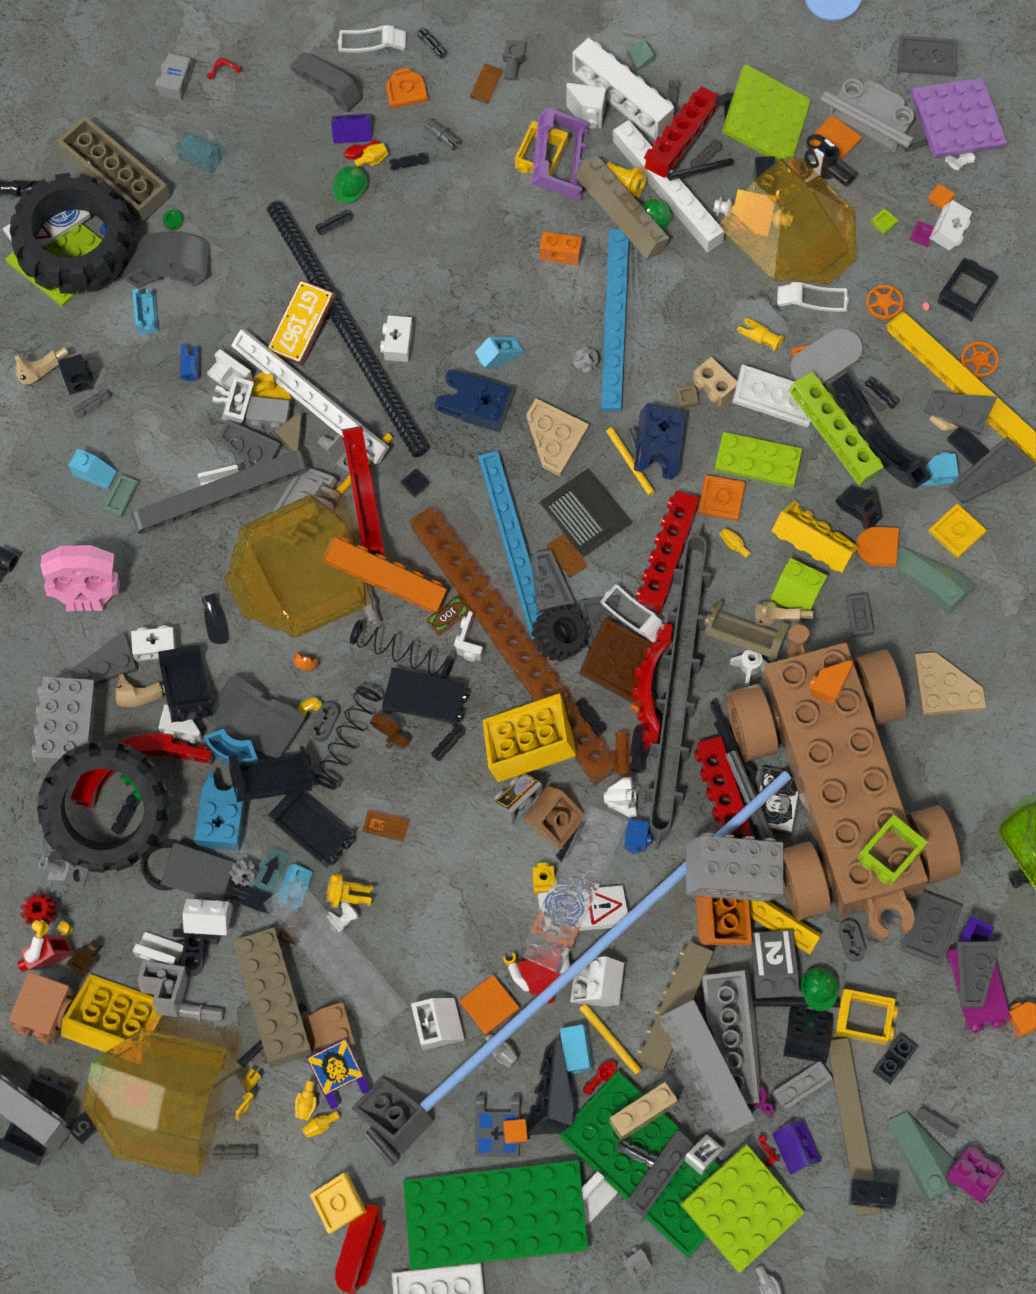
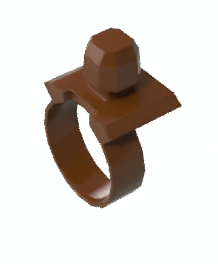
[370,713,409,749]

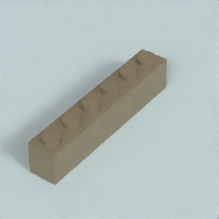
[575,155,669,259]
[636,942,713,1074]

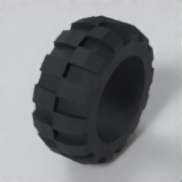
[9,173,134,294]
[37,740,170,873]

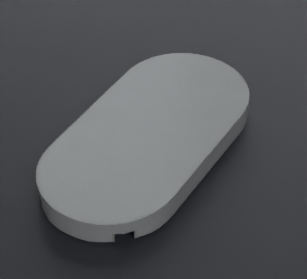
[790,328,862,385]

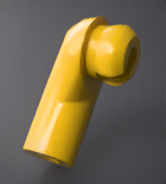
[297,697,322,717]

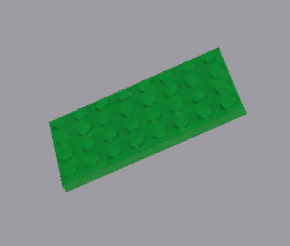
[558,1071,720,1259]
[403,1160,589,1271]

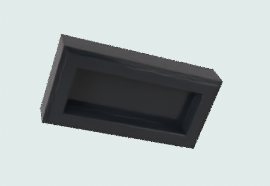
[947,427,990,466]

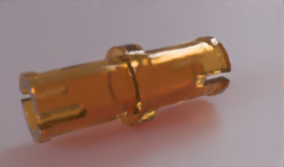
[614,732,631,776]

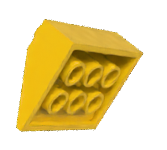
[482,693,576,782]
[61,974,165,1065]

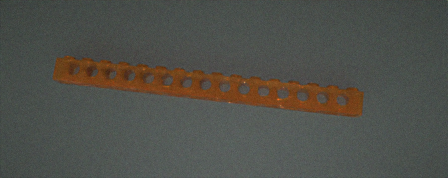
[410,507,616,786]

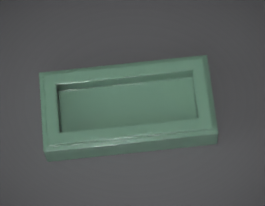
[103,474,139,518]

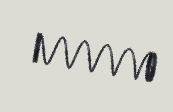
[349,620,454,679]
[315,686,381,790]

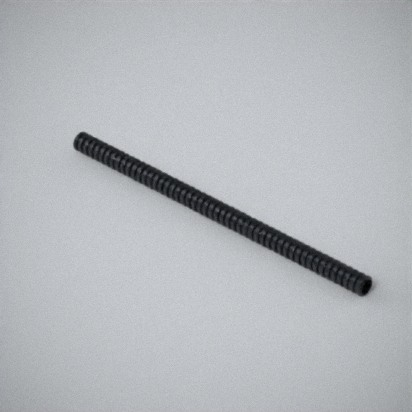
[266,201,428,458]

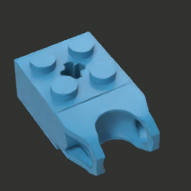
[194,772,246,851]

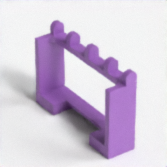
[531,107,589,200]

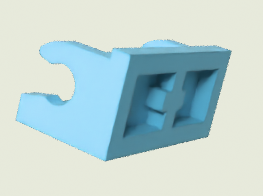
[132,289,158,335]
[560,1024,594,1074]

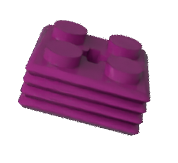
[946,1146,1004,1204]

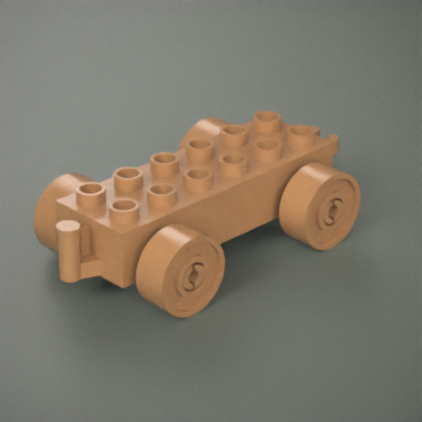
[726,624,961,941]

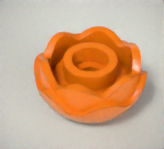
[293,652,319,671]

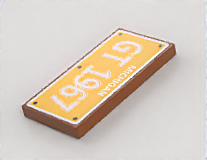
[267,279,336,366]

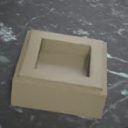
[675,384,699,409]

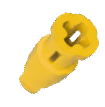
[737,318,784,352]

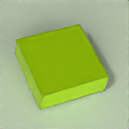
[870,208,899,236]

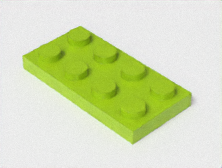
[714,432,802,488]

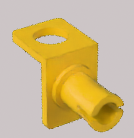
[236,1069,261,1121]

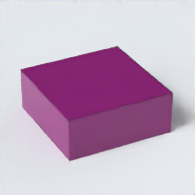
[910,221,934,247]

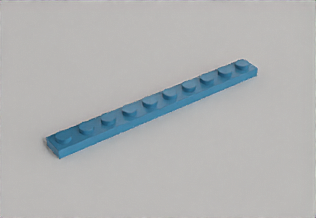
[601,228,629,412]
[478,451,544,642]

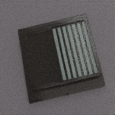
[539,468,632,558]

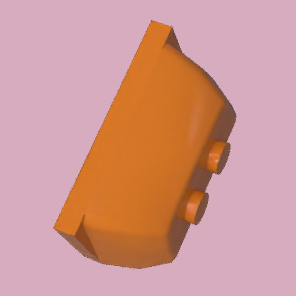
[696,896,752,946]

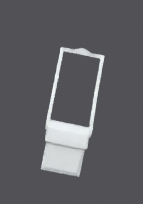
[337,25,406,52]
[777,282,849,312]
[600,584,663,643]

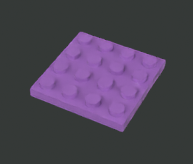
[910,78,1007,158]

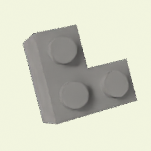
[137,961,188,1017]

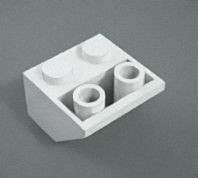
[570,956,624,1007]
[411,998,464,1051]

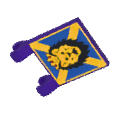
[306,1038,370,1110]

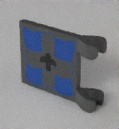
[475,1096,520,1157]

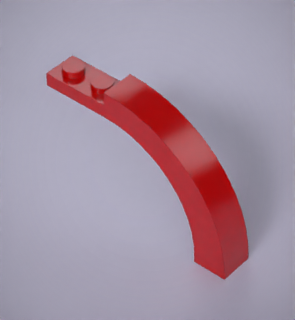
[342,426,385,557]
[71,734,214,808]

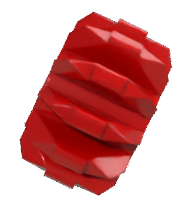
[20,892,57,925]

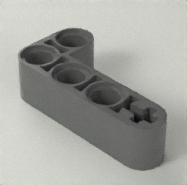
[290,52,361,112]

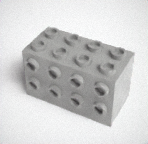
[32,677,96,770]
[686,833,783,902]

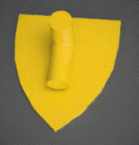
[248,372,291,402]

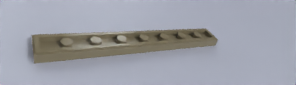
[828,1038,880,1217]

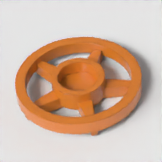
[866,285,904,320]
[961,342,999,378]

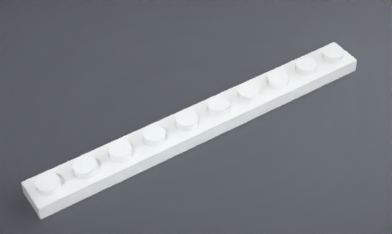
[231,329,389,464]

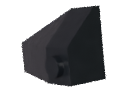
[527,1039,574,1135]

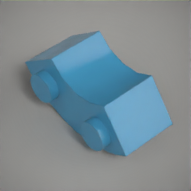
[204,729,258,766]

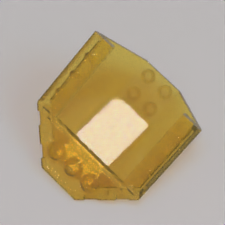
[719,157,857,285]
[225,494,367,638]
[82,1028,228,1178]

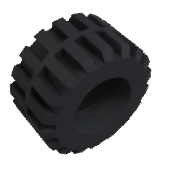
[531,605,589,661]

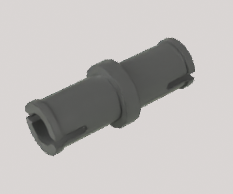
[424,118,461,151]

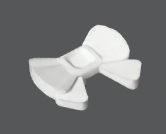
[945,153,975,170]
[327,903,358,934]

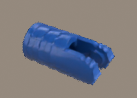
[180,344,199,382]

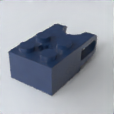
[434,370,513,433]
[634,403,686,480]

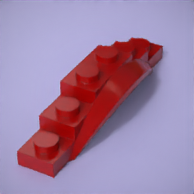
[631,623,672,750]

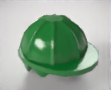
[333,165,367,204]
[641,198,672,231]
[801,968,838,1011]

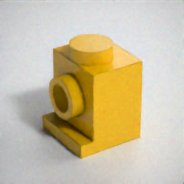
[532,863,555,897]

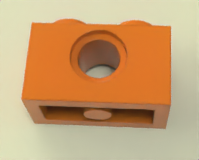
[539,231,582,266]

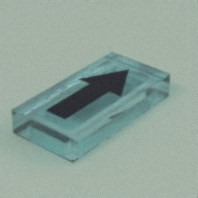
[252,847,290,894]

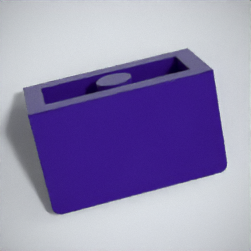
[331,113,372,144]
[958,916,995,942]
[773,1120,821,1174]

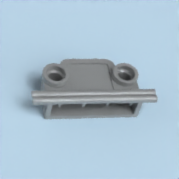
[820,78,914,152]

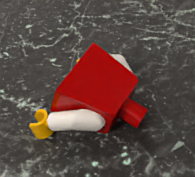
[17,920,73,972]
[503,946,570,1005]

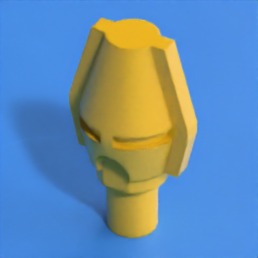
[354,143,389,167]
[719,528,751,559]
[295,1080,317,1120]
[301,1111,340,1138]

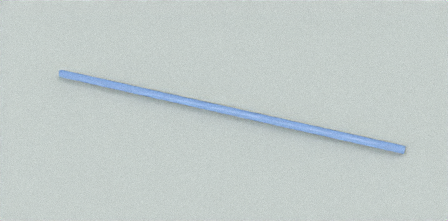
[420,771,791,1112]

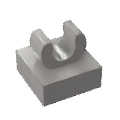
[622,1248,652,1279]

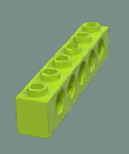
[789,371,884,487]

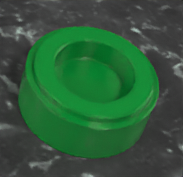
[163,210,183,230]

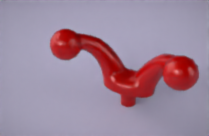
[207,58,242,80]
[758,1135,780,1167]

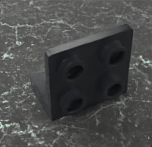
[783,1007,833,1063]

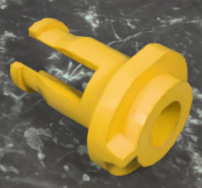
[606,162,647,197]
[326,873,373,908]

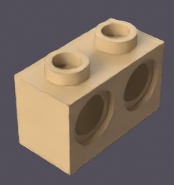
[693,357,737,407]

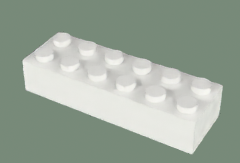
[573,37,674,140]

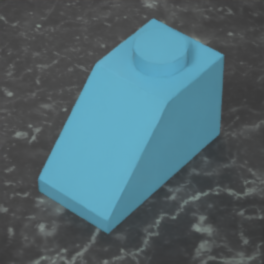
[475,337,524,368]
[68,448,117,490]
[919,452,959,487]

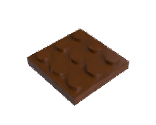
[578,618,652,703]

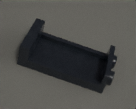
[158,645,213,723]
[382,667,469,727]
[229,746,316,802]
[268,792,355,868]
[0,1073,74,1167]

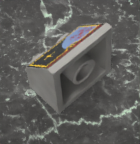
[494,773,542,825]

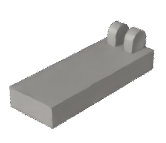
[772,1061,833,1112]

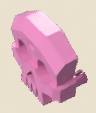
[40,545,120,611]

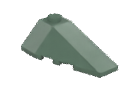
[894,546,977,615]
[887,1112,959,1202]

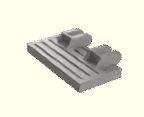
[261,467,340,548]

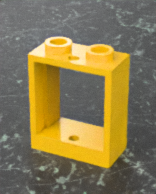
[515,120,569,177]
[835,989,898,1046]

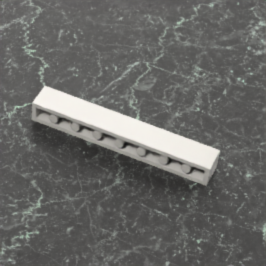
[613,120,724,253]

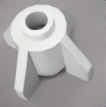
[730,649,768,687]
[604,777,640,817]

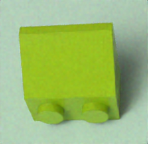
[770,558,827,611]

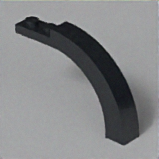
[828,372,932,489]

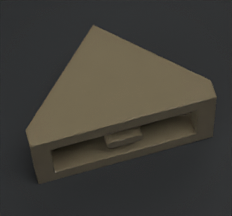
[275,414,303,453]

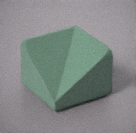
[628,40,654,70]

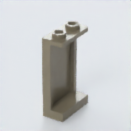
[704,600,790,659]

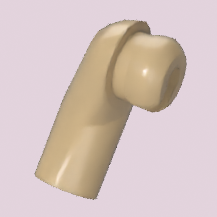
[929,416,958,431]

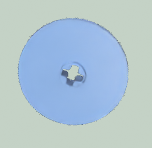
[805,0,862,21]

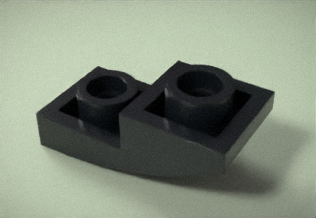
[873,1034,918,1085]

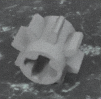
[573,346,598,373]
[229,859,258,886]

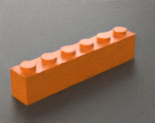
[321,536,447,613]

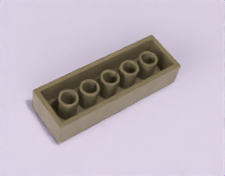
[57,116,170,222]
[233,928,312,1068]

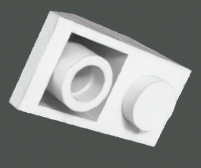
[158,705,203,743]

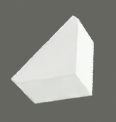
[685,1135,724,1175]

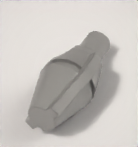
[485,1034,518,1068]
[755,1266,782,1294]

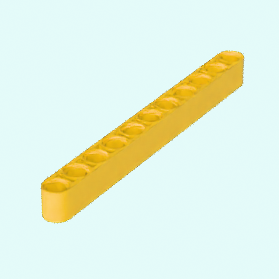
[886,312,1036,467]

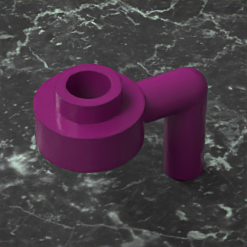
[748,1086,774,1118]

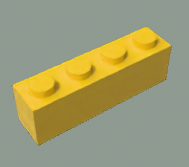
[771,500,858,573]

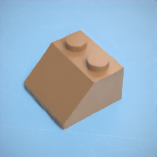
[523,786,586,849]
[303,1002,357,1053]

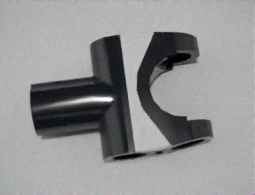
[804,134,857,187]

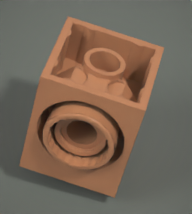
[8,972,76,1045]

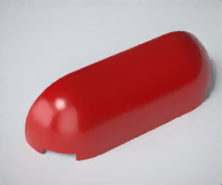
[335,1205,384,1294]

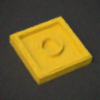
[928,503,987,559]
[310,1173,367,1234]

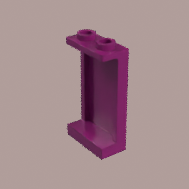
[946,949,1010,1033]

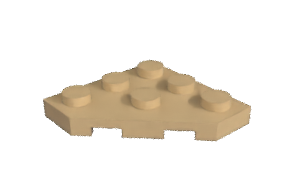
[526,399,589,476]
[914,652,986,716]

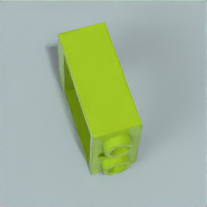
[858,814,928,887]

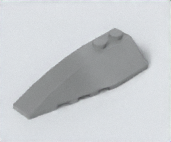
[702,970,760,1104]

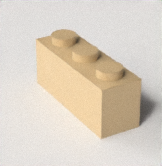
[609,1082,678,1140]

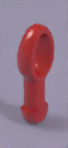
[343,140,380,160]
[583,1061,616,1095]

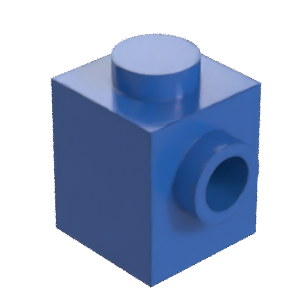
[624,819,652,854]

